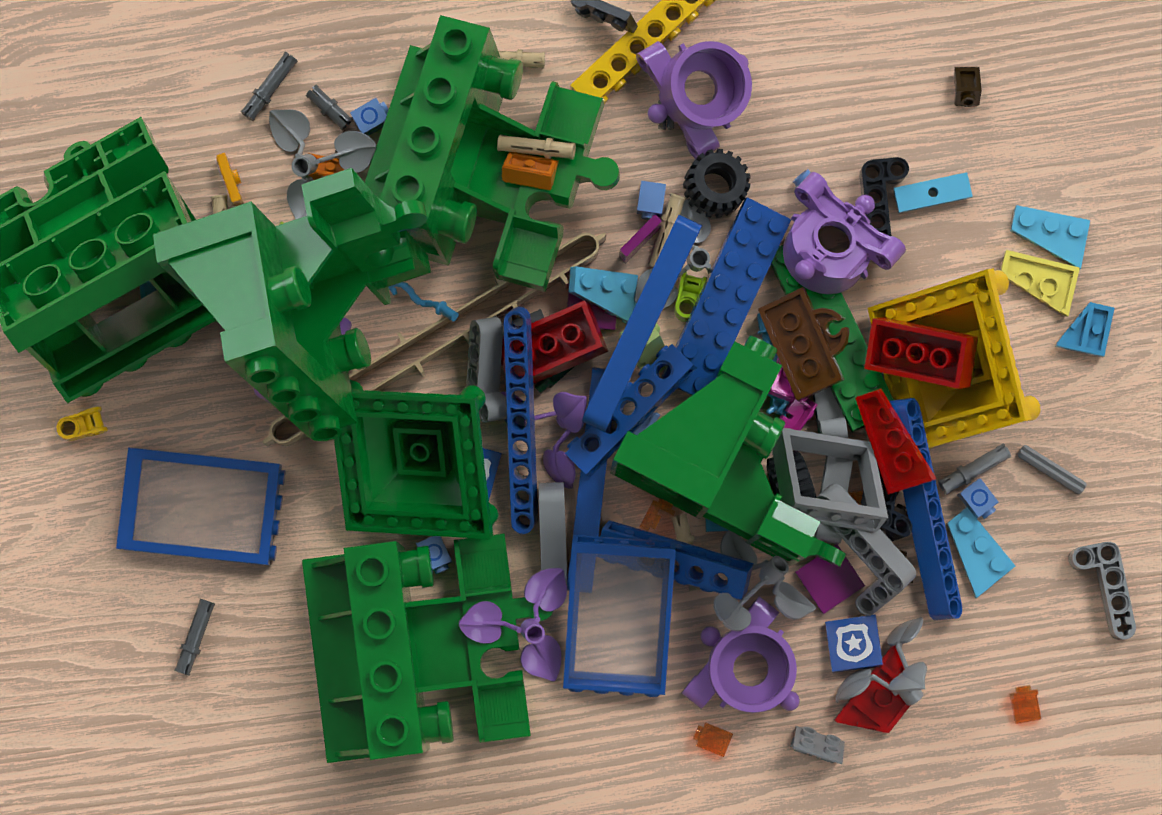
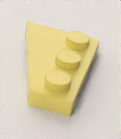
[1001,250,1080,317]

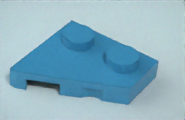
[1055,302,1115,358]

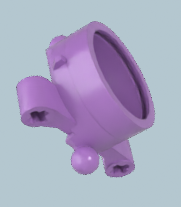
[636,41,752,159]
[783,172,906,294]
[682,596,800,713]

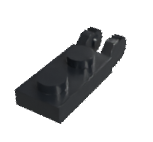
[570,0,638,33]

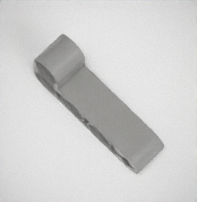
[466,317,507,423]
[813,387,848,438]
[813,456,853,544]
[539,482,567,585]
[1068,542,1136,640]

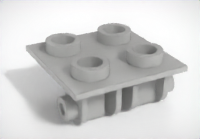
[790,726,845,764]

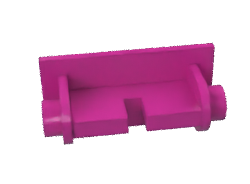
[780,397,818,431]

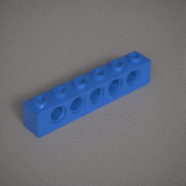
[565,344,697,477]
[596,520,754,600]

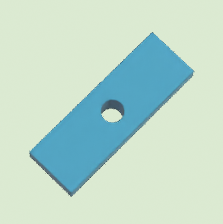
[893,172,973,213]

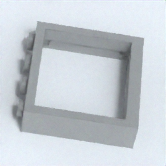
[772,428,888,532]

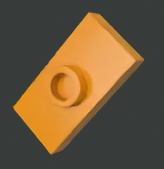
[216,152,244,206]

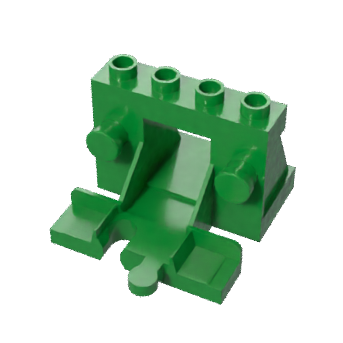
[365,15,620,292]
[0,117,219,404]
[153,168,431,441]
[610,336,847,567]
[302,533,554,763]

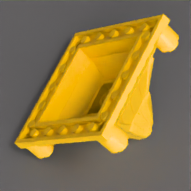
[867,268,1041,449]

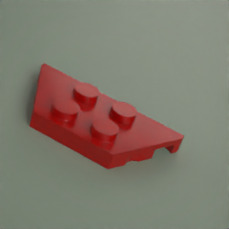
[834,645,911,733]

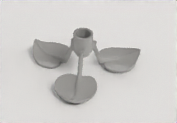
[269,109,377,219]
[634,198,711,308]
[713,530,817,631]
[836,617,927,706]

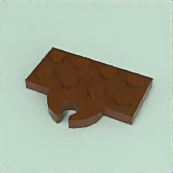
[758,287,850,401]

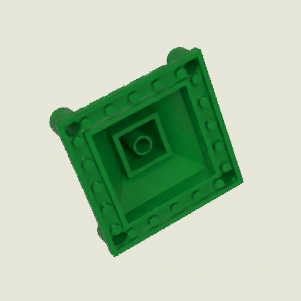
[334,380,498,539]

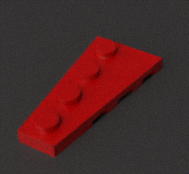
[855,389,937,494]

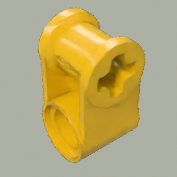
[56,406,108,441]

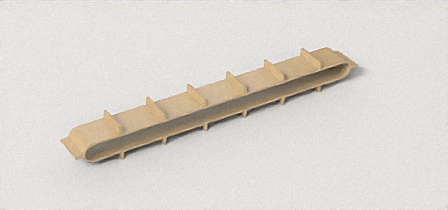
[262,232,606,447]

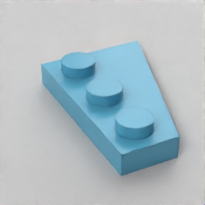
[1010,205,1090,269]
[569,266,638,324]
[947,507,1015,598]

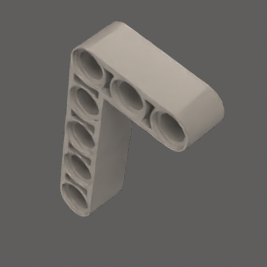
[816,484,916,616]

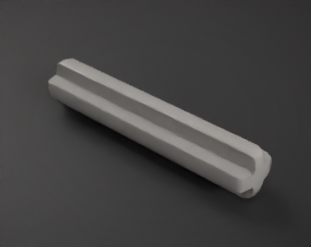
[1018,445,1087,494]

